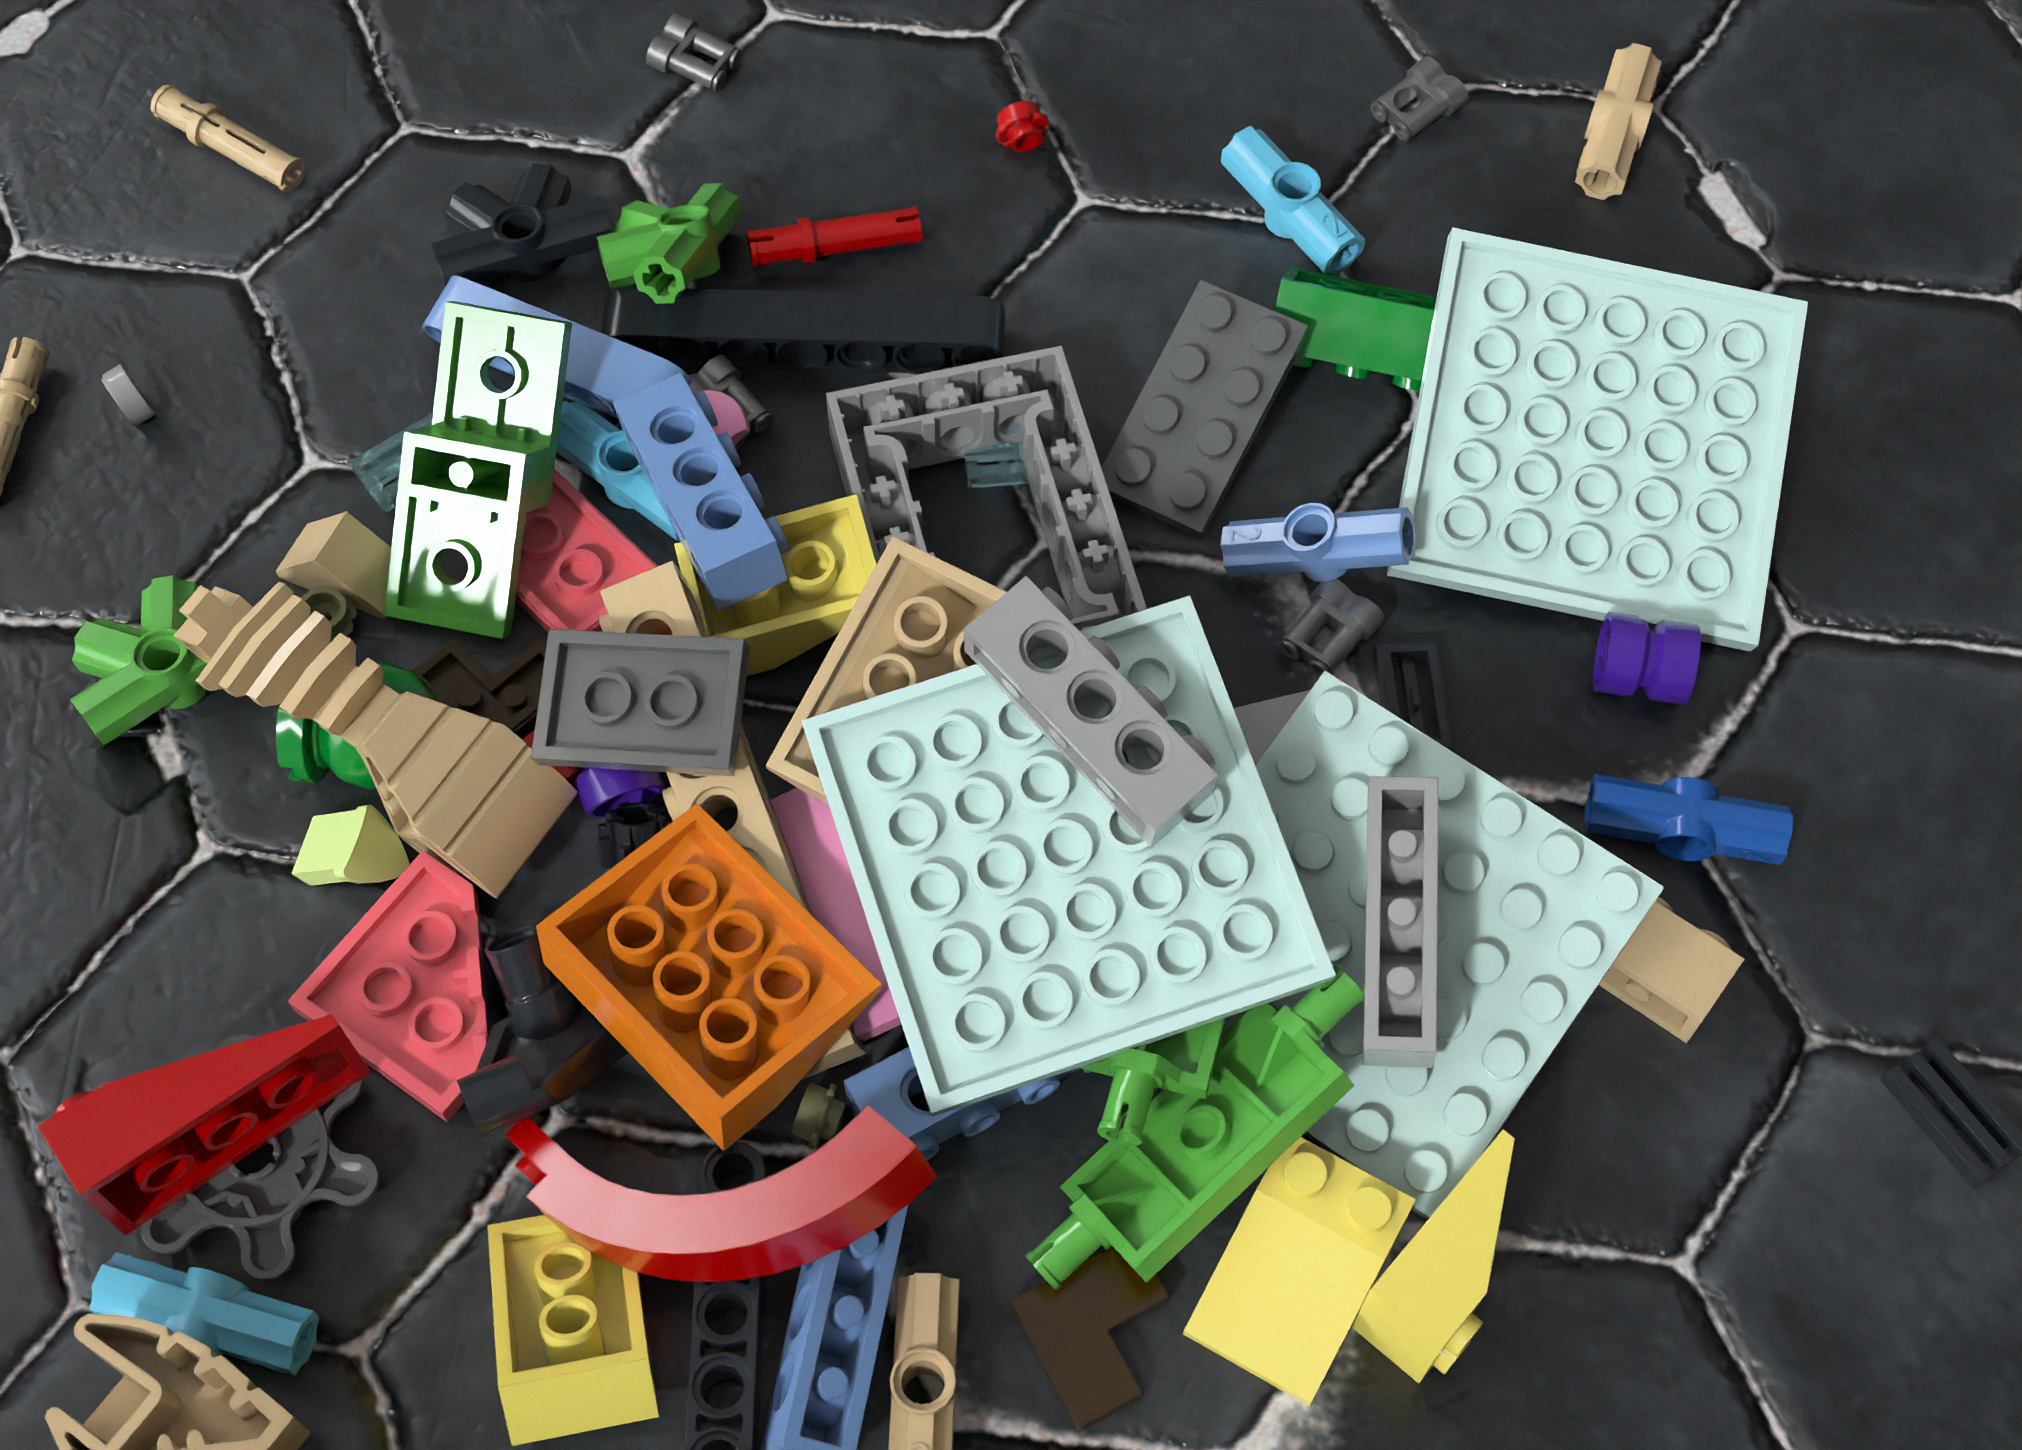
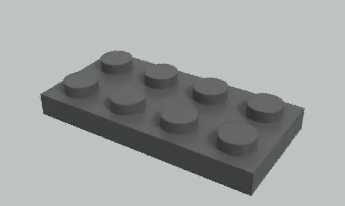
[1101,280,1308,540]

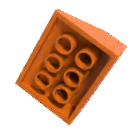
[536,804,882,1151]

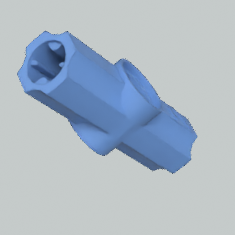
[1220,503,1416,582]

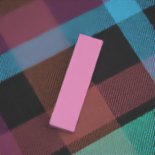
[771,788,901,1041]

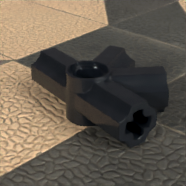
[431,163,612,287]

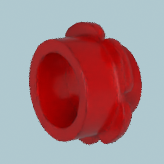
[996,101,1049,152]

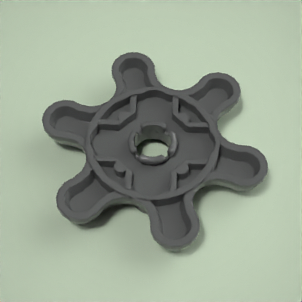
[141,1034,380,1281]

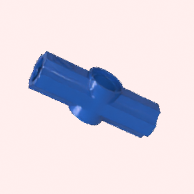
[1583,774,1793,865]

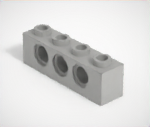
[964,576,1218,848]
[1363,776,1439,1068]

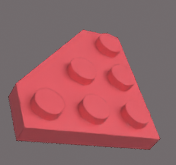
[288,850,489,1122]

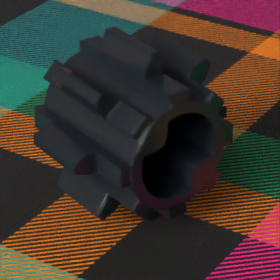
[598,800,673,869]

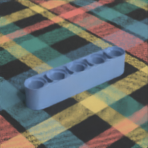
[422,276,692,419]

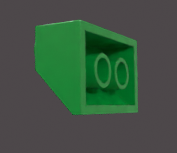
[1275,267,1437,391]

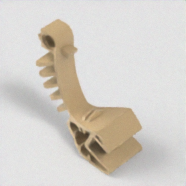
[174,582,578,899]
[45,1314,311,1450]

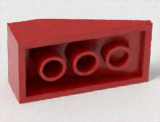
[37,1014,372,1236]

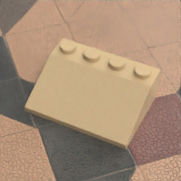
[766,536,1006,807]

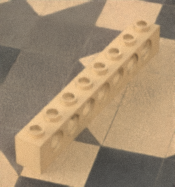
[599,561,866,1080]

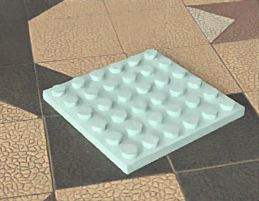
[1387,228,1808,651]
[802,596,1336,1117]
[1223,671,1664,1220]

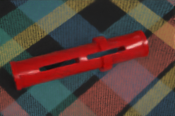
[747,206,922,267]

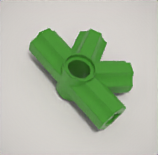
[597,183,742,304]
[70,575,207,745]

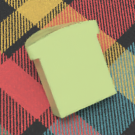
[292,805,410,886]

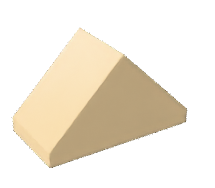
[276,511,391,620]

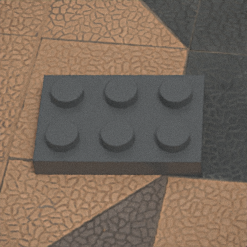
[531,629,750,776]

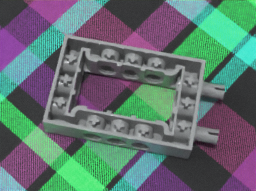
[826,346,1147,631]

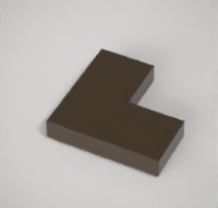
[412,638,547,739]
[1010,1247,1169,1433]

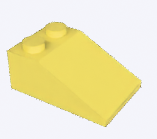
[674,494,877,676]
[1351,1129,1515,1383]
[1183,1137,1416,1406]
[487,1215,659,1446]

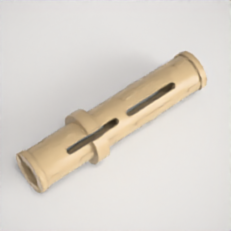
[150,84,306,193]
[0,337,50,497]

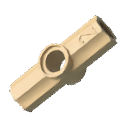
[1575,43,1662,200]
[888,1273,960,1450]

